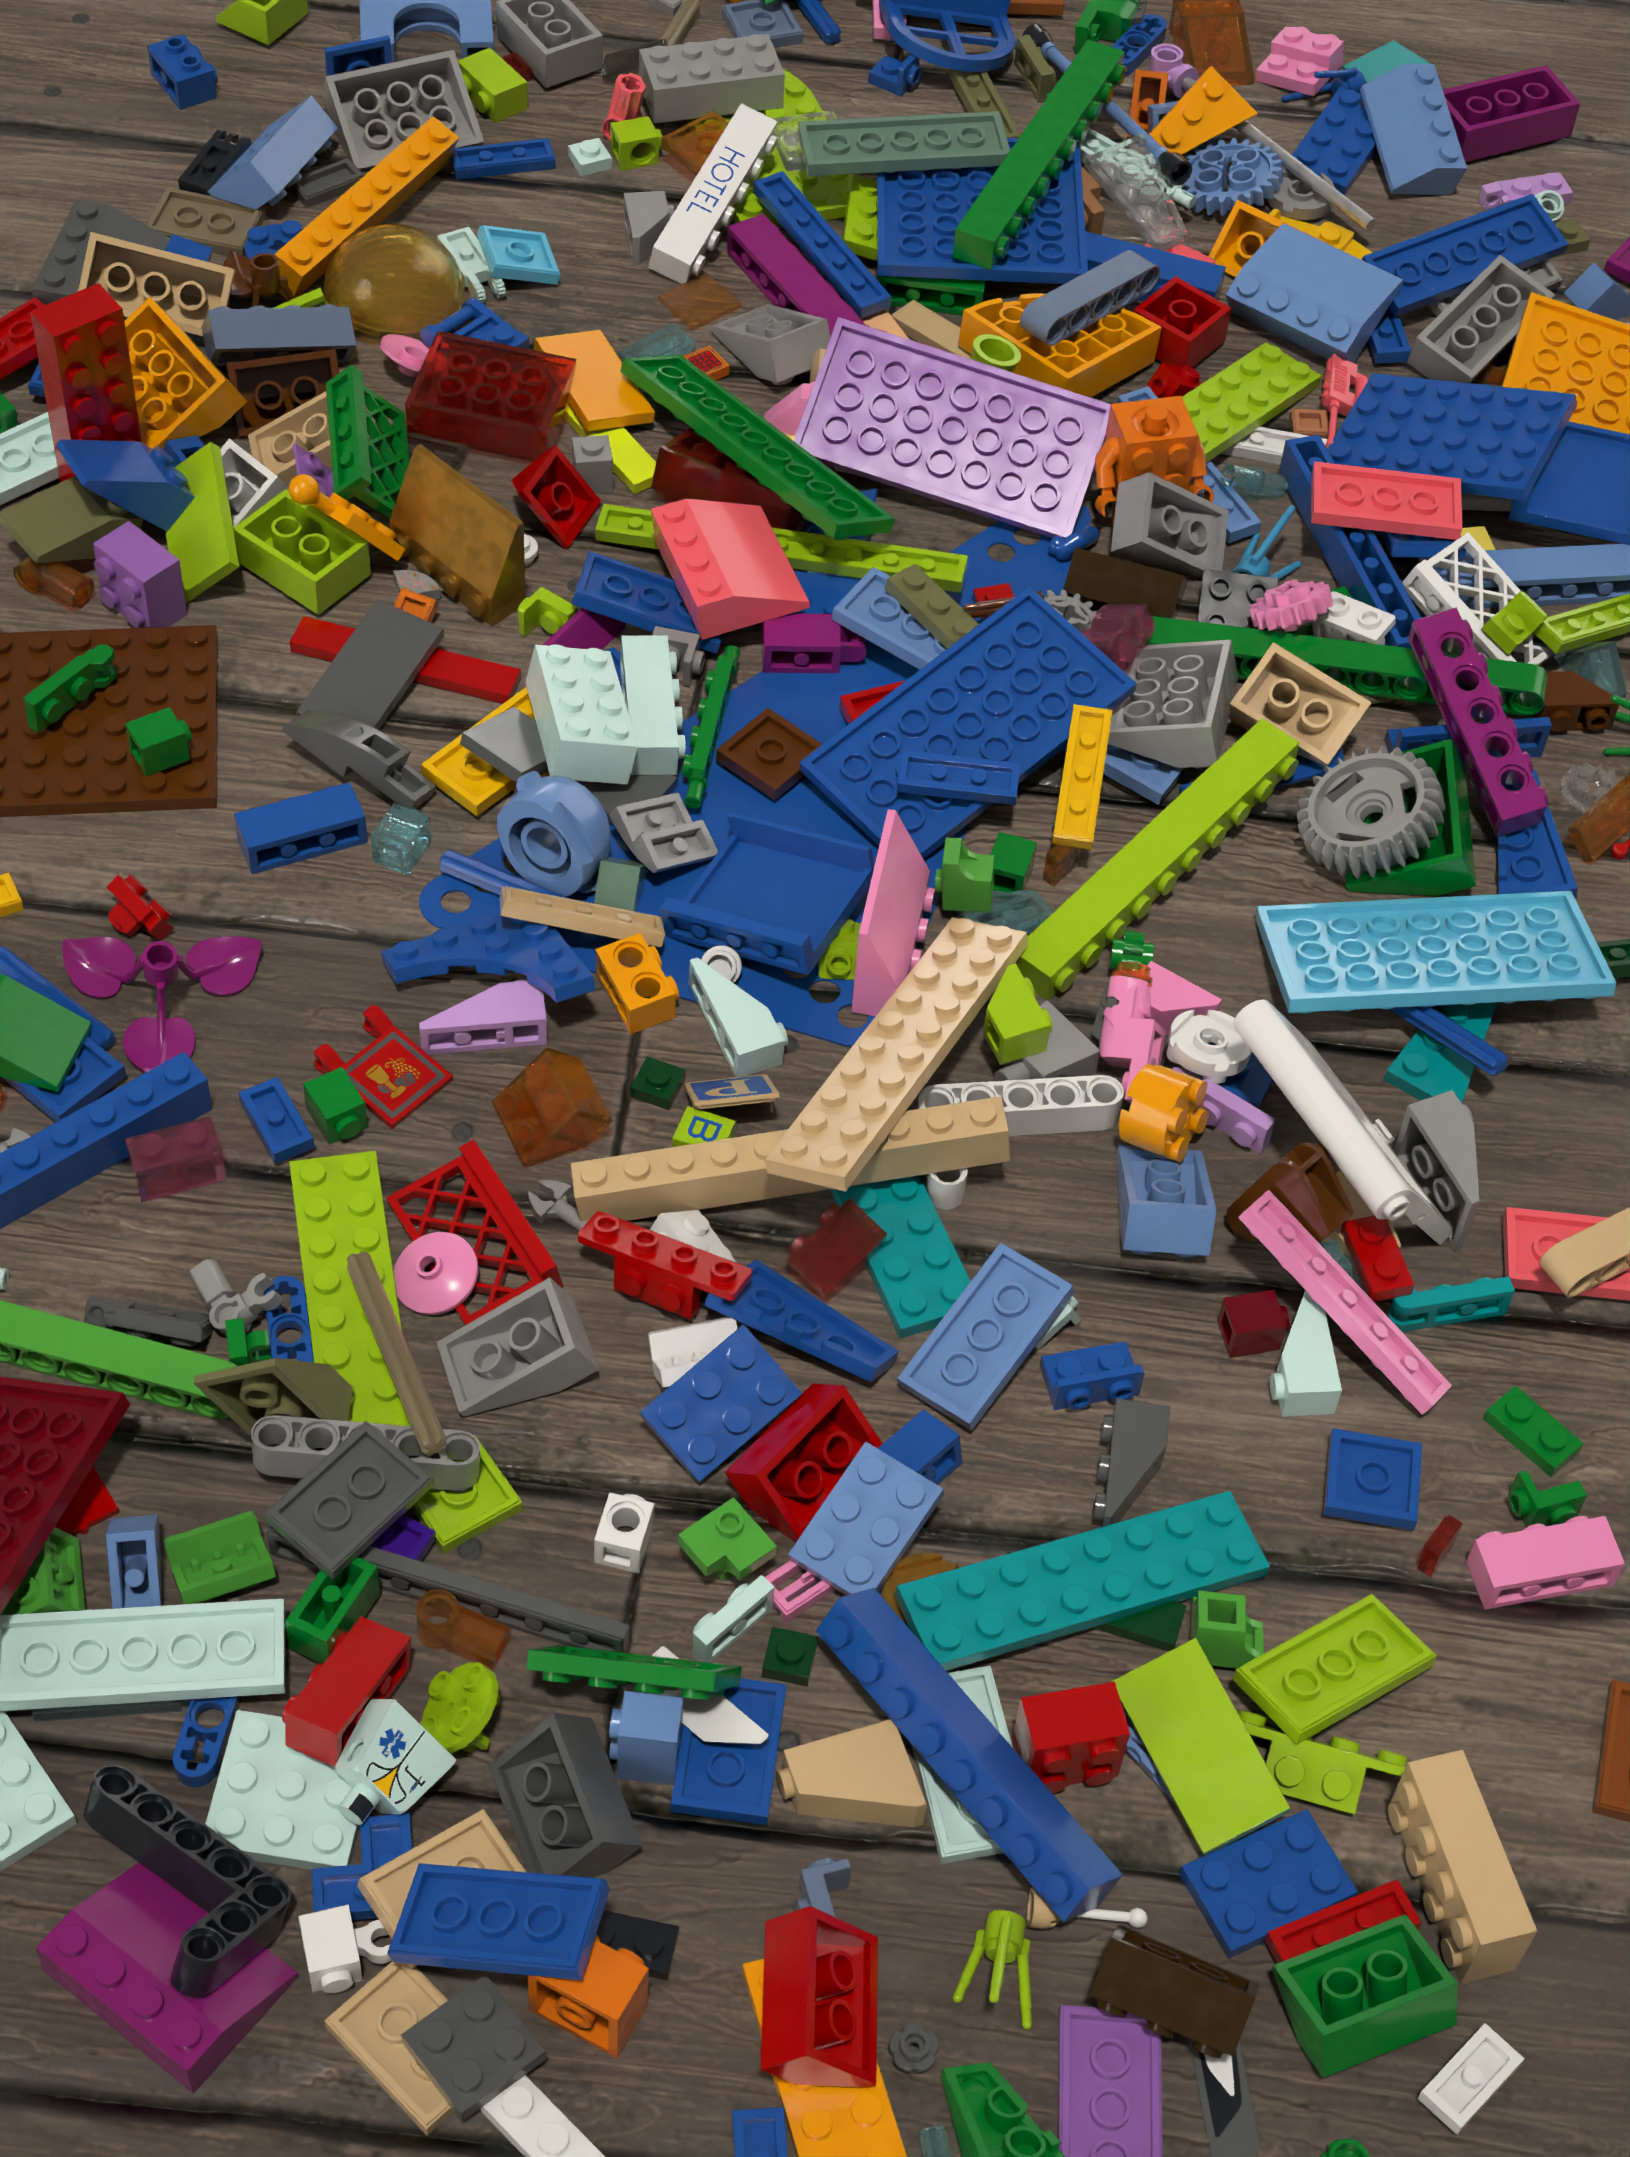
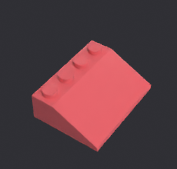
[651,499,810,640]

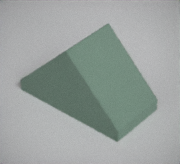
[594,857,648,912]

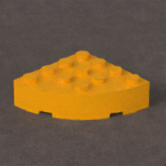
[958,293,1162,398]

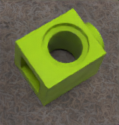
[610,116,663,171]

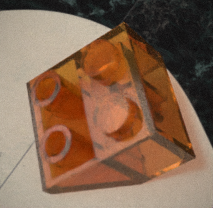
[491,1047,613,1167]

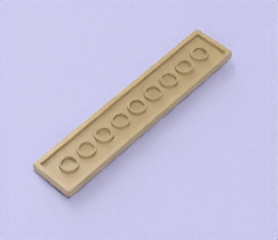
[765,917,1028,1192]

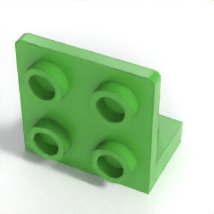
[1,1527,85,1615]

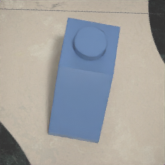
[1564,262,1630,320]
[106,1514,163,1609]

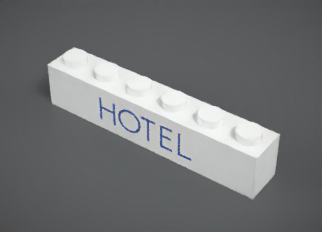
[648,103,778,286]

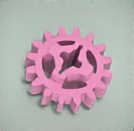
[1249,579,1333,632]

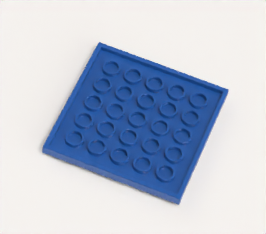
[877,138,1088,284]

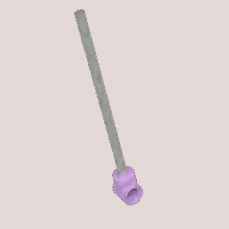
[1149,44,1376,231]

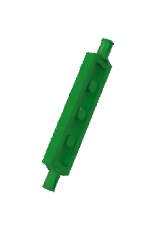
[682,645,741,809]

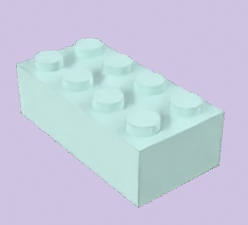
[525,644,638,784]

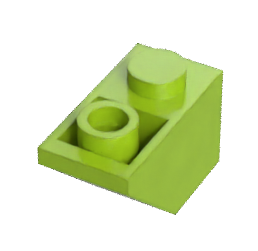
[983,963,1053,1065]

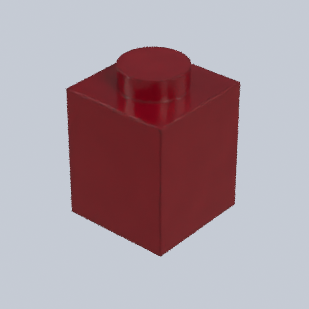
[1217,1290,1290,1358]

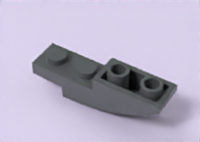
[282,711,436,813]

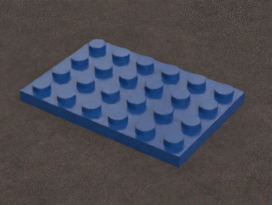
[1328,373,1577,501]

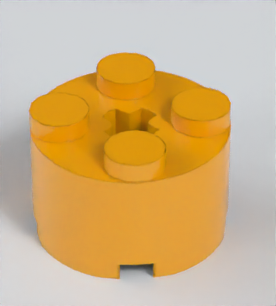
[1119,1064,1209,1162]

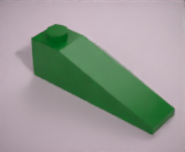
[941,2062,1065,2157]

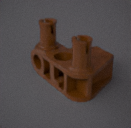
[1227,1140,1354,1244]

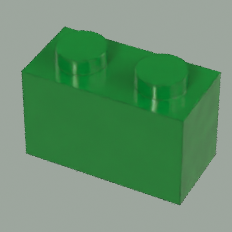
[285,1557,380,1664]

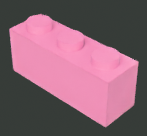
[1466,1516,1625,1610]

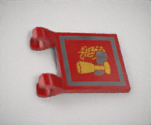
[314,1005,453,1130]

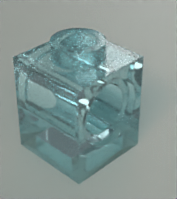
[371,803,431,876]

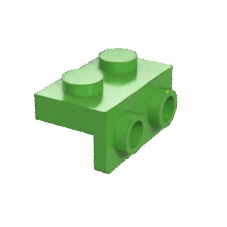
[163,1511,276,1604]

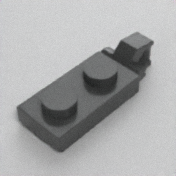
[84,1296,214,1346]

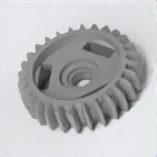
[1296,746,1445,879]

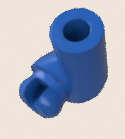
[1048,526,1099,561]

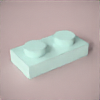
[692,1575,775,1662]

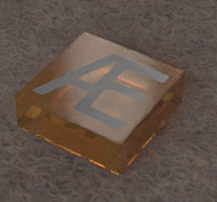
[1043,844,1081,887]

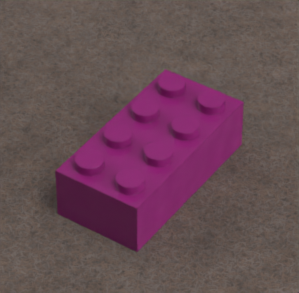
[1443,65,1581,162]

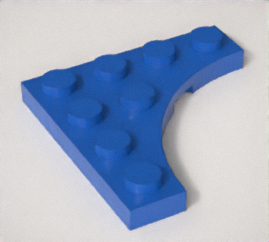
[381,913,596,1003]

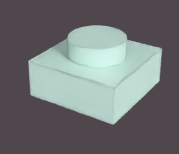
[568,138,612,176]

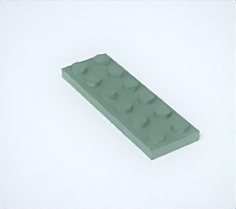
[798,111,1010,176]

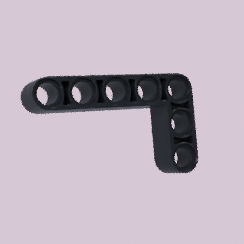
[83,1765,291,1998]

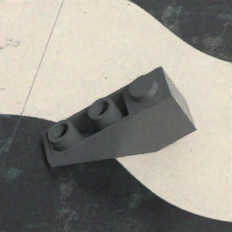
[1092,1398,1170,1527]

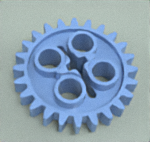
[1182,138,1283,216]

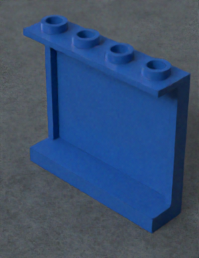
[1509,421,1630,545]
[659,812,875,975]

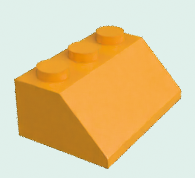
[1208,200,1328,278]

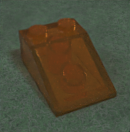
[1169,0,1255,86]

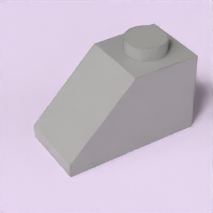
[624,191,674,265]

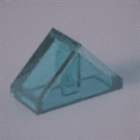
[1554,641,1627,699]

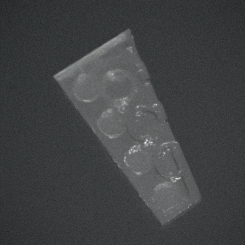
[1085,133,1187,251]

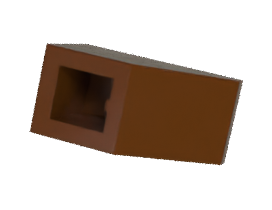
[1532,671,1619,732]

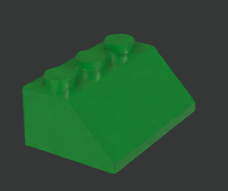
[1273,1914,1458,2078]

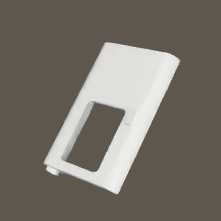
[1233,1000,1452,1245]

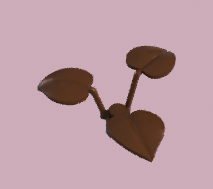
[223,250,367,334]

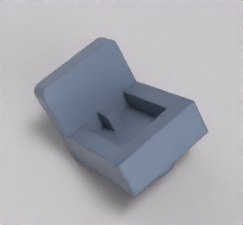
[796,1858,851,1917]

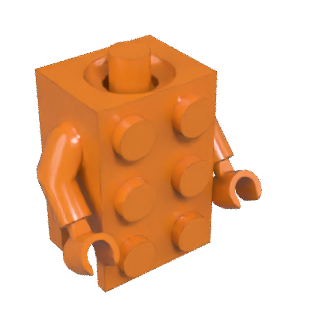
[1095,396,1214,526]

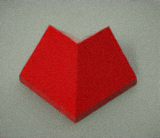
[511,445,601,549]

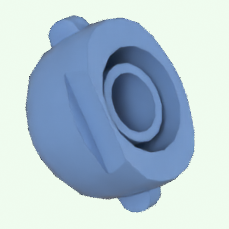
[497,771,611,896]

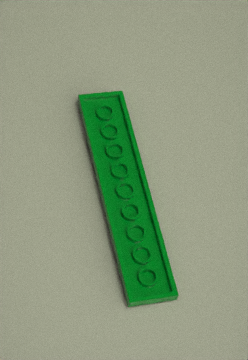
[620,355,895,540]

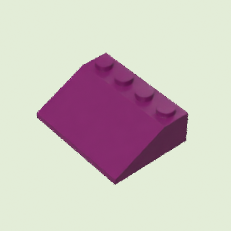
[36,1862,299,2094]

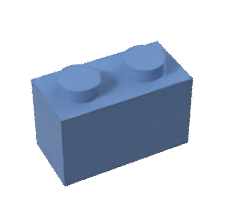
[609,1691,683,1785]

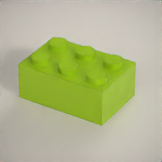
[233,489,371,615]

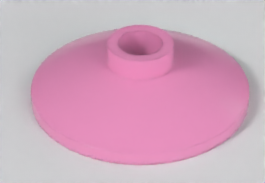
[380,334,448,377]
[393,1232,479,1315]

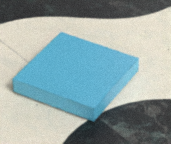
[477,225,561,285]

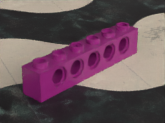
[1408,607,1548,837]

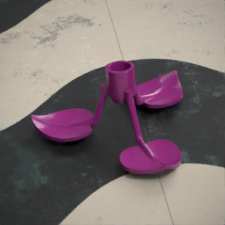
[62,936,262,1073]

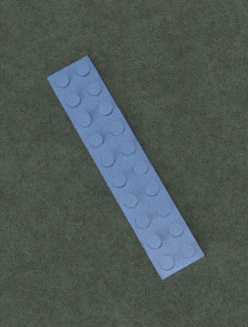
[831,567,1189,805]

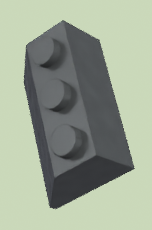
[489,1713,642,1878]

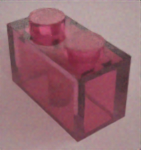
[125,1116,226,1203]

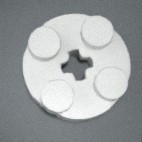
[1166,1010,1252,1084]

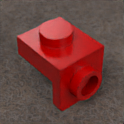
[1145,362,1202,398]

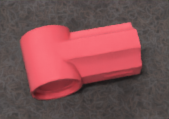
[602,73,646,140]

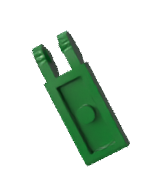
[24,644,117,733]

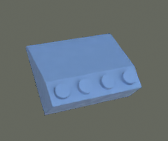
[1225,223,1404,363]

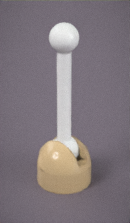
[1026,1887,1147,1929]

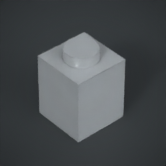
[572,435,613,494]

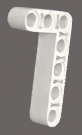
[917,1075,1124,1210]

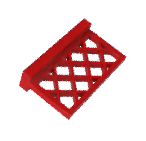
[386,1139,564,1325]

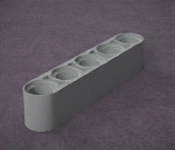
[251,1415,480,1491]

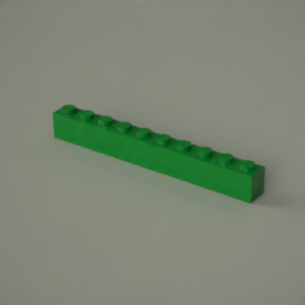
[953,39,1127,270]

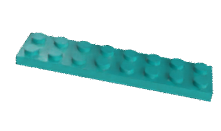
[894,1491,1270,1671]

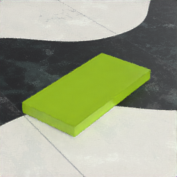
[165,442,239,603]
[1233,1594,1437,1745]
[1111,1638,1290,1856]

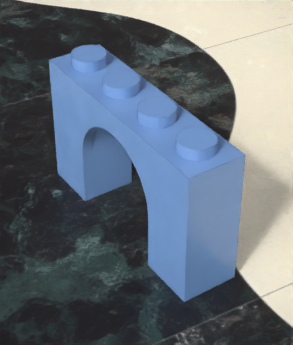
[360,0,494,62]

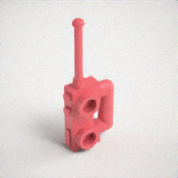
[1321,354,1369,449]

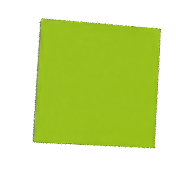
[411,1435,523,1554]

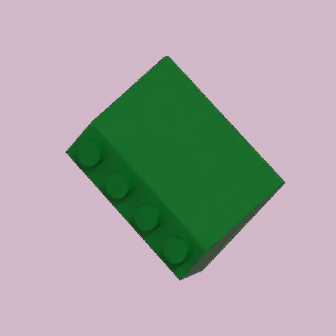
[1346,739,1476,896]

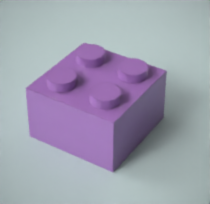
[93,521,187,628]

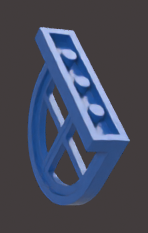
[879,0,1015,72]

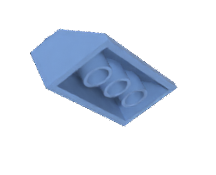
[1360,63,1467,195]
[208,95,338,210]

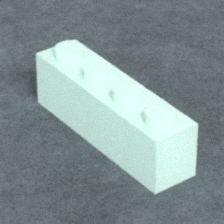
[620,635,686,775]

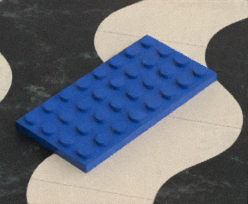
[800,586,1137,859]

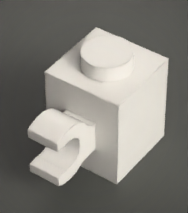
[298,1905,392,1993]

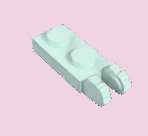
[437,227,506,303]

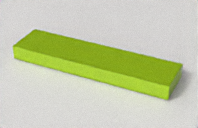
[1534,593,1630,654]

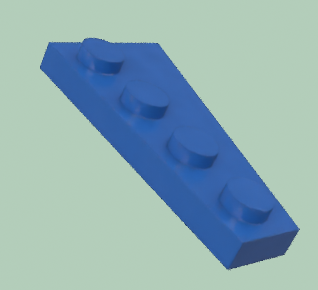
[704,1259,899,1382]

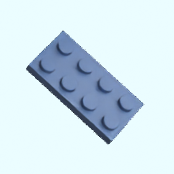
[897,1242,1075,1431]

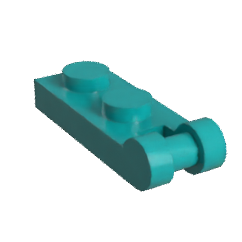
[1387,1276,1515,1332]

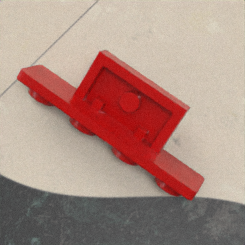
[578,1211,752,1319]

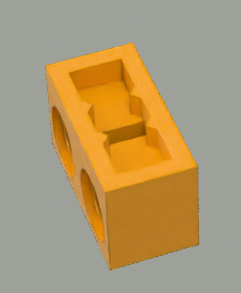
[595,932,680,1035]

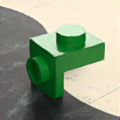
[1508,1470,1587,1527]

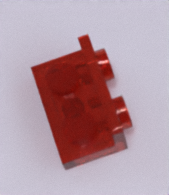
[786,1198,887,1298]

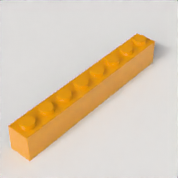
[274,116,460,301]

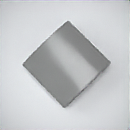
[609,793,718,873]

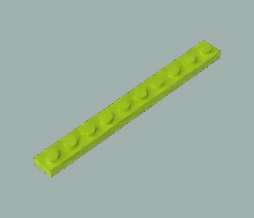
[595,504,968,593]

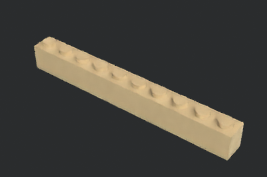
[571,1096,1010,1222]

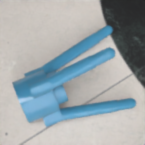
[1232,505,1301,580]

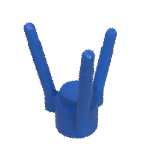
[1281,67,1366,102]

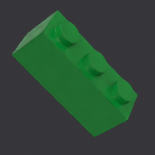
[879,276,986,316]

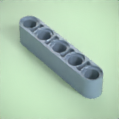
[1020,250,1160,346]

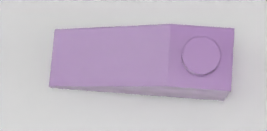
[419,980,547,1055]

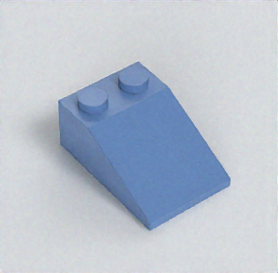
[1117,1145,1217,1258]

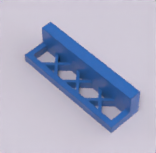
[1384,717,1552,760]

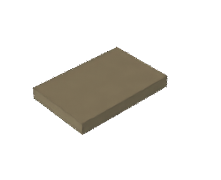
[146,188,266,257]

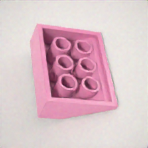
[851,809,935,1016]

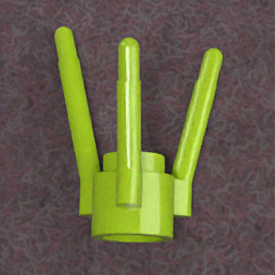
[952,1910,1032,2030]

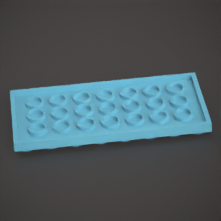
[1255,891,1616,1014]

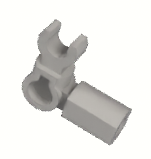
[190,1259,284,1336]

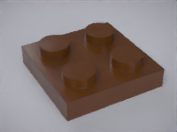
[716,708,823,800]

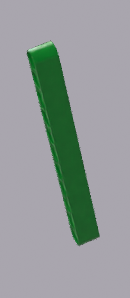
[1128,616,1547,715]

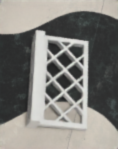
[1402,533,1555,665]

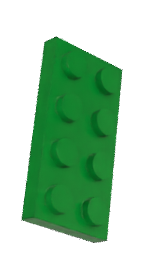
[527,1645,742,1699]

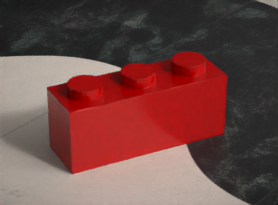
[282,1616,411,1767]

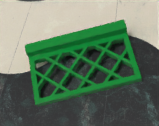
[326,365,409,519]

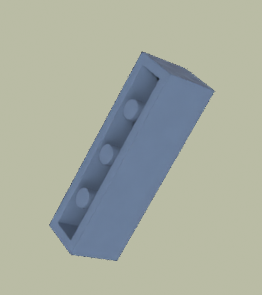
[201,304,357,366]

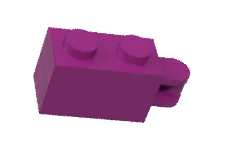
[761,613,866,673]

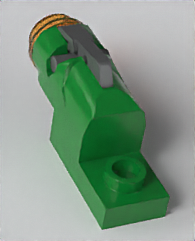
[1074,0,1147,54]

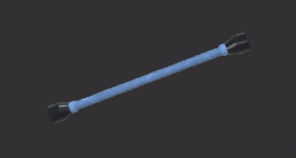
[1022,24,1192,185]

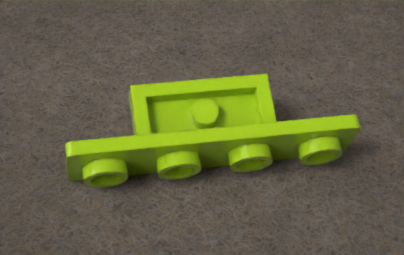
[1238,1710,1408,1814]

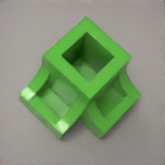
[935,837,994,912]
[678,1497,777,1582]
[1190,1590,1264,1668]

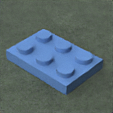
[788,1442,944,1596]

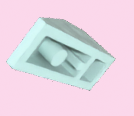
[688,957,788,1077]
[1270,1290,1342,1417]

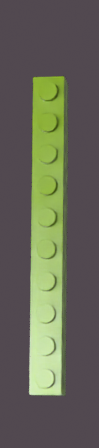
[1015,718,1300,1001]

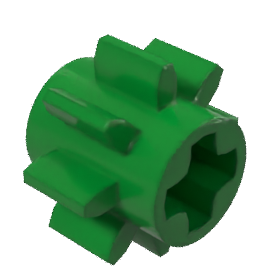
[1109,930,1154,978]

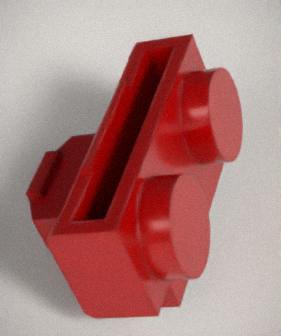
[107,874,174,941]

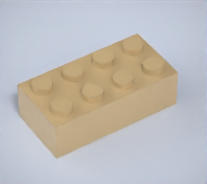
[1388,1750,1537,1984]

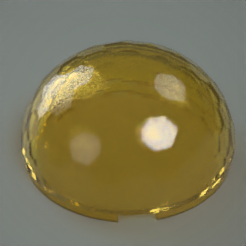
[324,224,464,338]

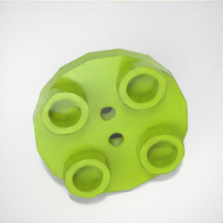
[419,1662,501,1754]

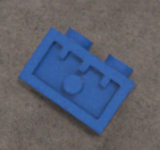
[1039,1341,1145,1410]

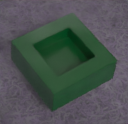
[630,1056,686,1110]
[761,1627,818,1687]

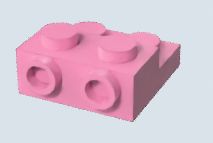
[1256,26,1344,96]

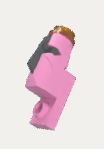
[1091,961,1166,1105]

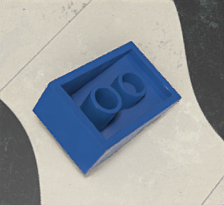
[56,439,195,532]

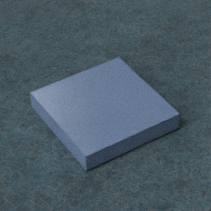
[722,0,804,48]

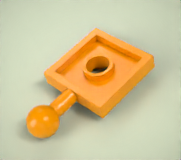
[288,474,406,561]

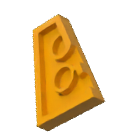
[1149,66,1258,155]

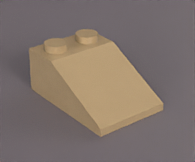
[248,391,370,485]
[1230,642,1372,767]

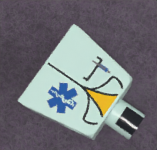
[335,1699,457,1825]

